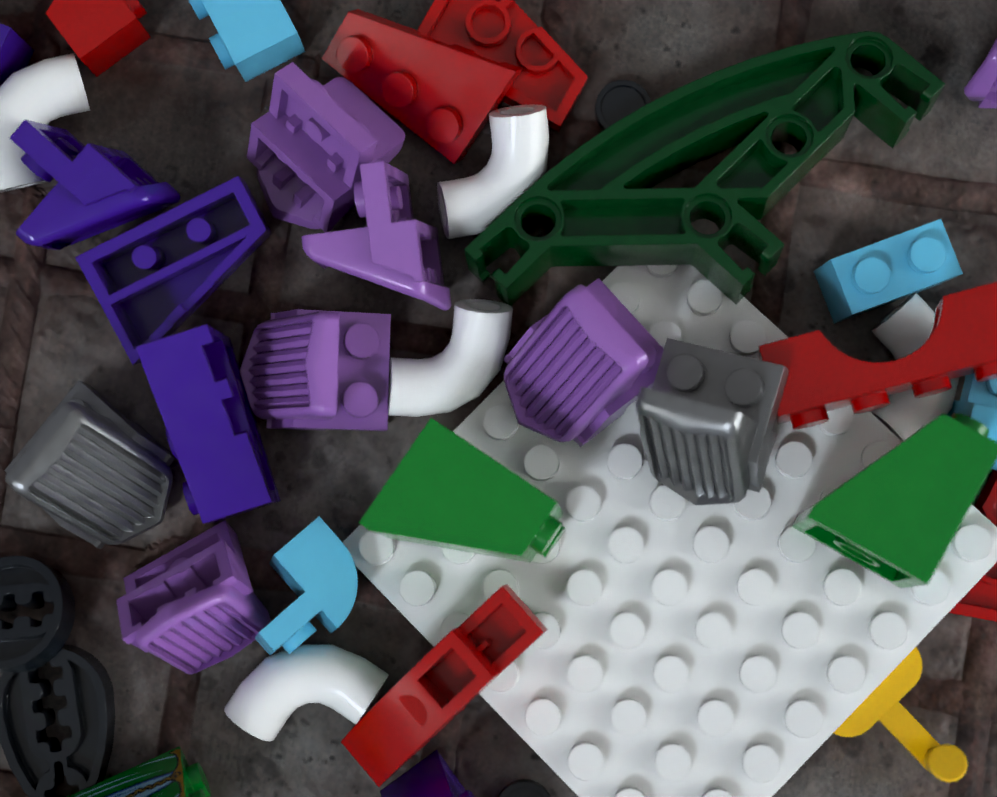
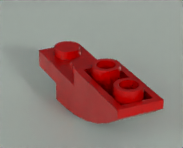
[341,584,548,787]

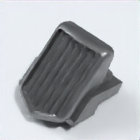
[636,338,789,505]
[4,380,175,549]

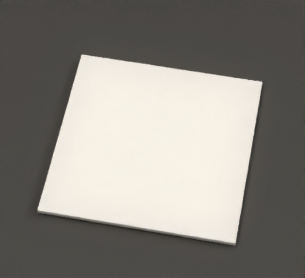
[343,265,997,797]

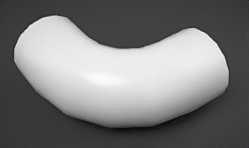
[0,53,90,193]
[437,104,549,239]
[870,293,959,441]
[388,299,513,417]
[224,644,389,742]

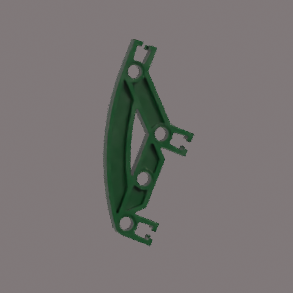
[464,31,945,306]

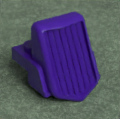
[10,119,181,250]

